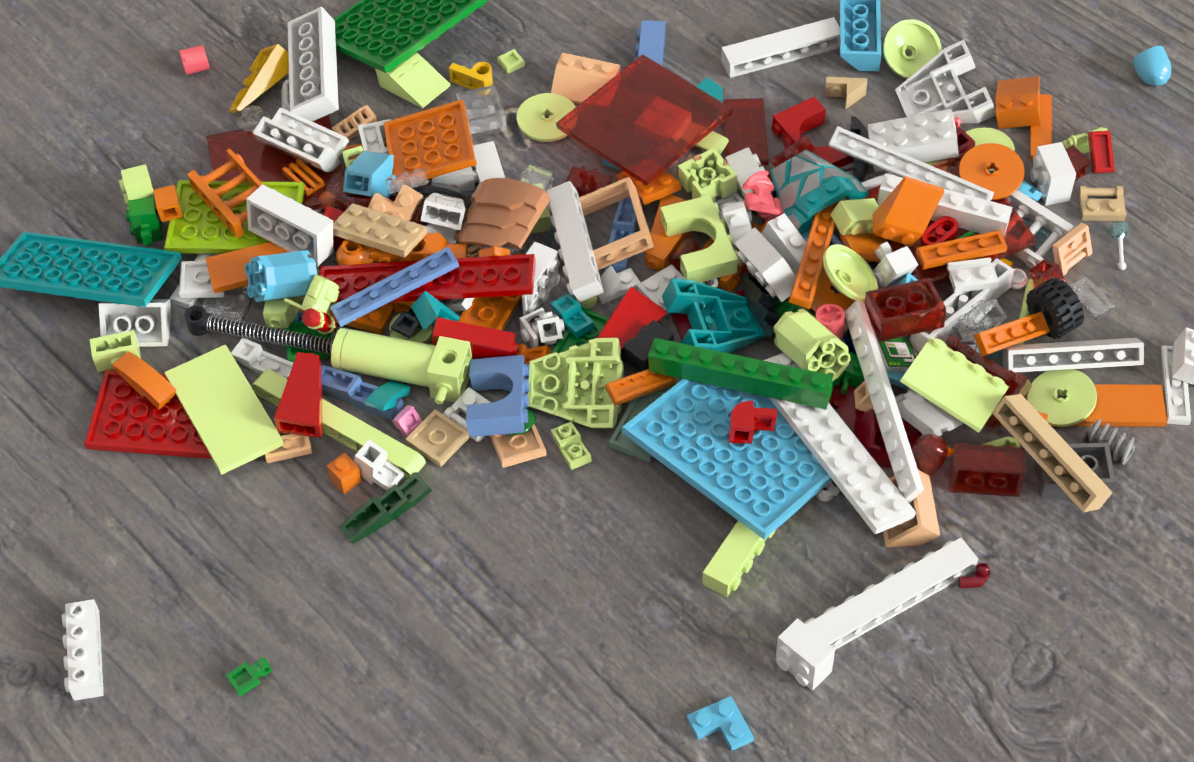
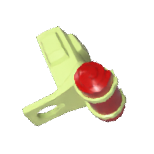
[284,274,339,335]

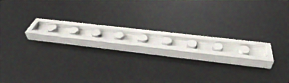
[845,301,924,503]

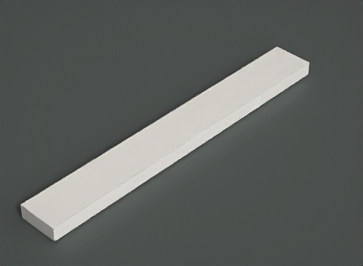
[828,126,994,201]

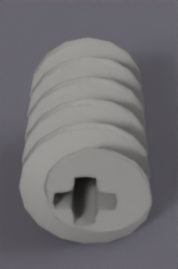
[1083,419,1136,465]

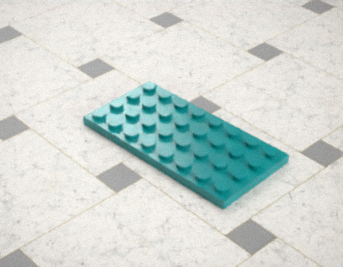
[0,231,182,307]

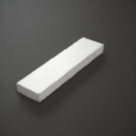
[1160,345,1191,425]

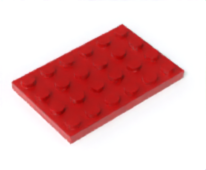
[84,370,212,459]

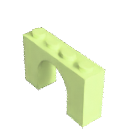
[660,195,740,282]

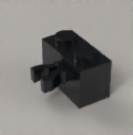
[624,320,674,372]

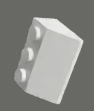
[99,299,171,347]

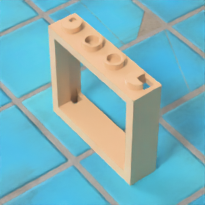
[552,177,654,270]

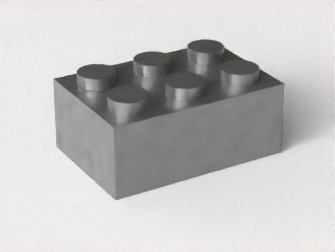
[1034,443,1116,499]

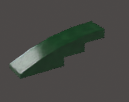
[339,472,432,544]

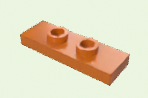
[605,369,676,406]

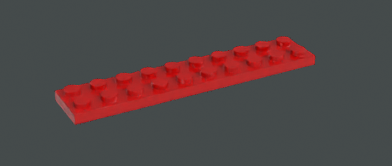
[319,254,536,305]

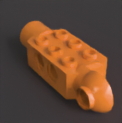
[336,233,468,265]

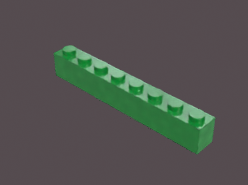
[648,338,832,410]

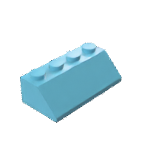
[840,0,881,72]

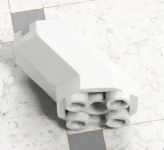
[895,388,963,441]

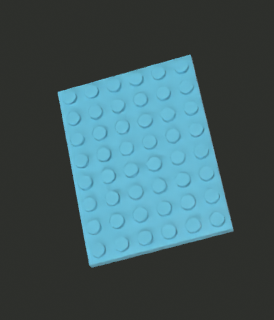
[621,379,832,540]

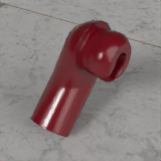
[959,563,990,589]

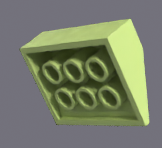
[900,337,1009,433]

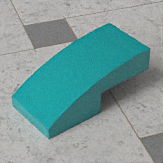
[550,293,595,338]
[365,381,410,411]

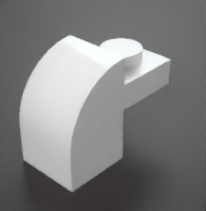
[354,440,405,491]

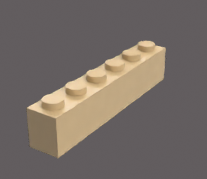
[992,394,1113,512]

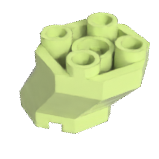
[774,309,850,382]

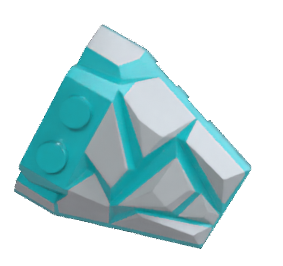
[770,150,869,235]

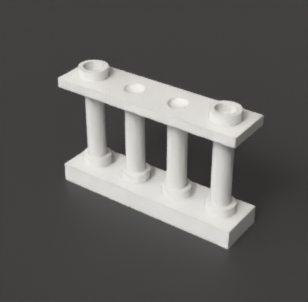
[976,190,1074,273]

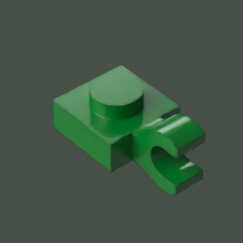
[225,657,272,697]

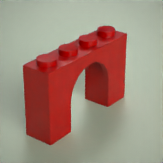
[771,96,854,171]

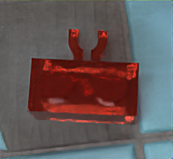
[565,166,612,208]

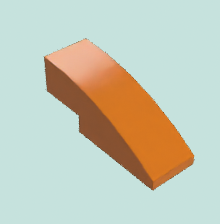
[112,351,176,410]

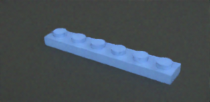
[330,247,459,327]

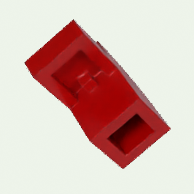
[728,401,777,444]

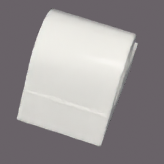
[722,202,753,251]

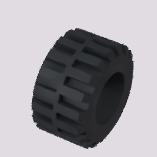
[1026,278,1084,339]

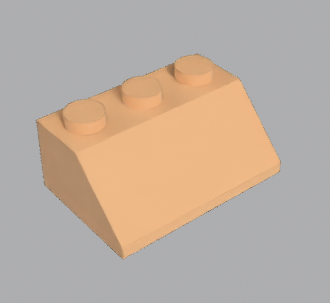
[551,53,621,111]
[883,470,940,548]

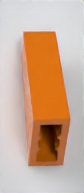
[645,194,694,272]

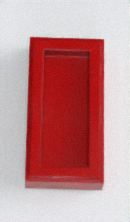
[1088,130,1115,174]

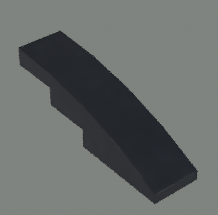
[740,273,782,339]

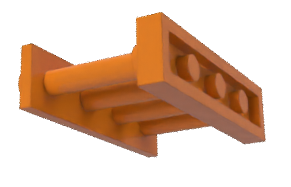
[187,148,262,239]

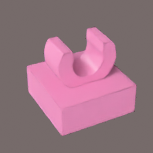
[392,405,423,437]

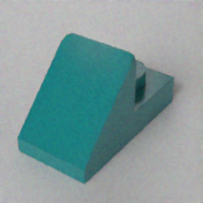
[411,291,460,330]

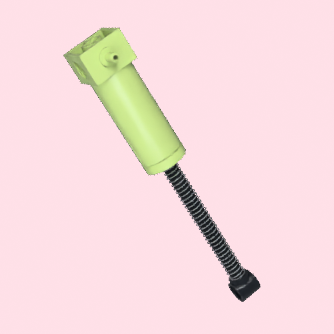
[184,305,472,404]

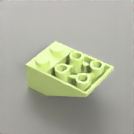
[375,52,450,109]

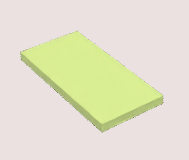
[164,344,284,475]

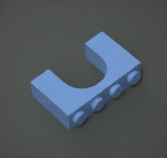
[466,355,530,437]

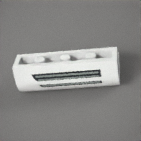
[253,107,349,172]

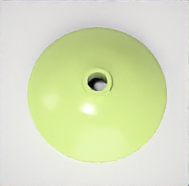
[883,20,942,79]
[823,244,878,302]

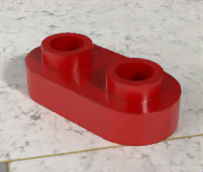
[921,216,958,247]

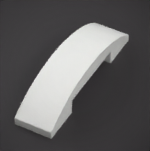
[231,338,293,379]

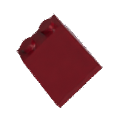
[855,408,928,470]

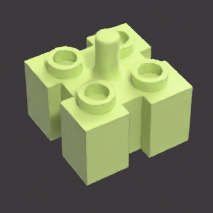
[678,148,737,203]

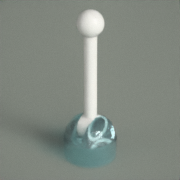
[1111,221,1129,270]

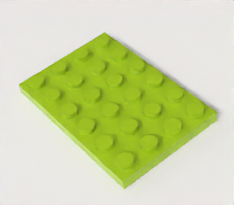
[164,180,305,254]

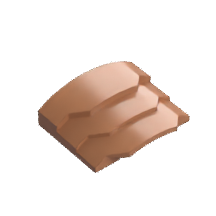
[453,178,550,249]

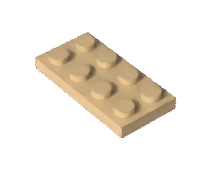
[333,203,427,258]

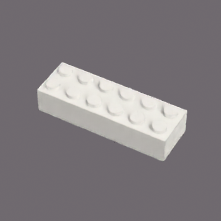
[288,7,339,121]

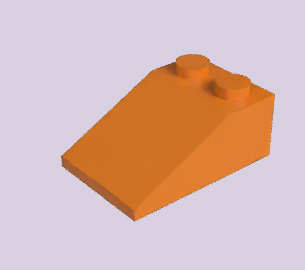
[996,76,1041,129]
[873,176,944,246]

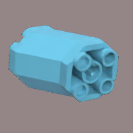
[244,250,317,302]

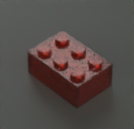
[865,278,946,342]
[949,443,1026,497]

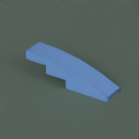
[604,197,638,272]
[322,365,404,421]

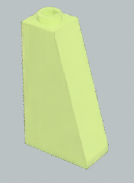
[263,266,320,329]

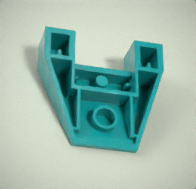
[662,278,767,353]

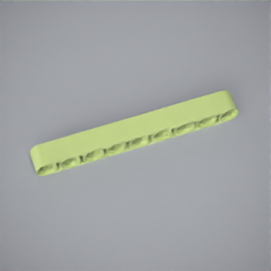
[251,369,426,480]

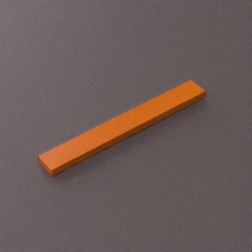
[788,199,842,309]

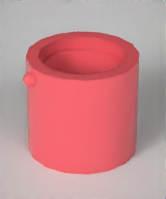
[179,44,210,75]
[816,304,845,340]

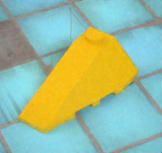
[229,44,289,114]

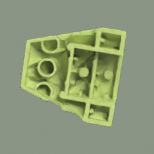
[528,338,624,429]

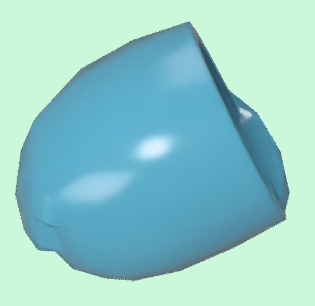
[1132,46,1171,87]

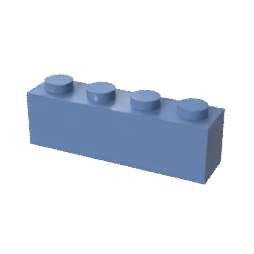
[632,20,666,94]

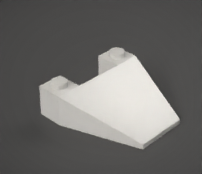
[895,40,996,123]

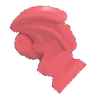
[742,171,784,223]

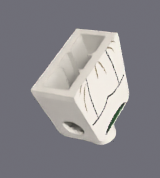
[420,193,465,230]

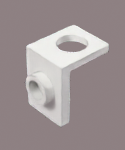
[520,307,545,348]

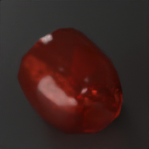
[910,433,953,477]

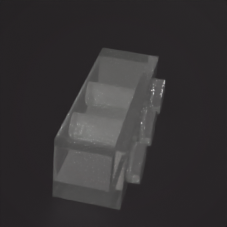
[385,168,428,194]

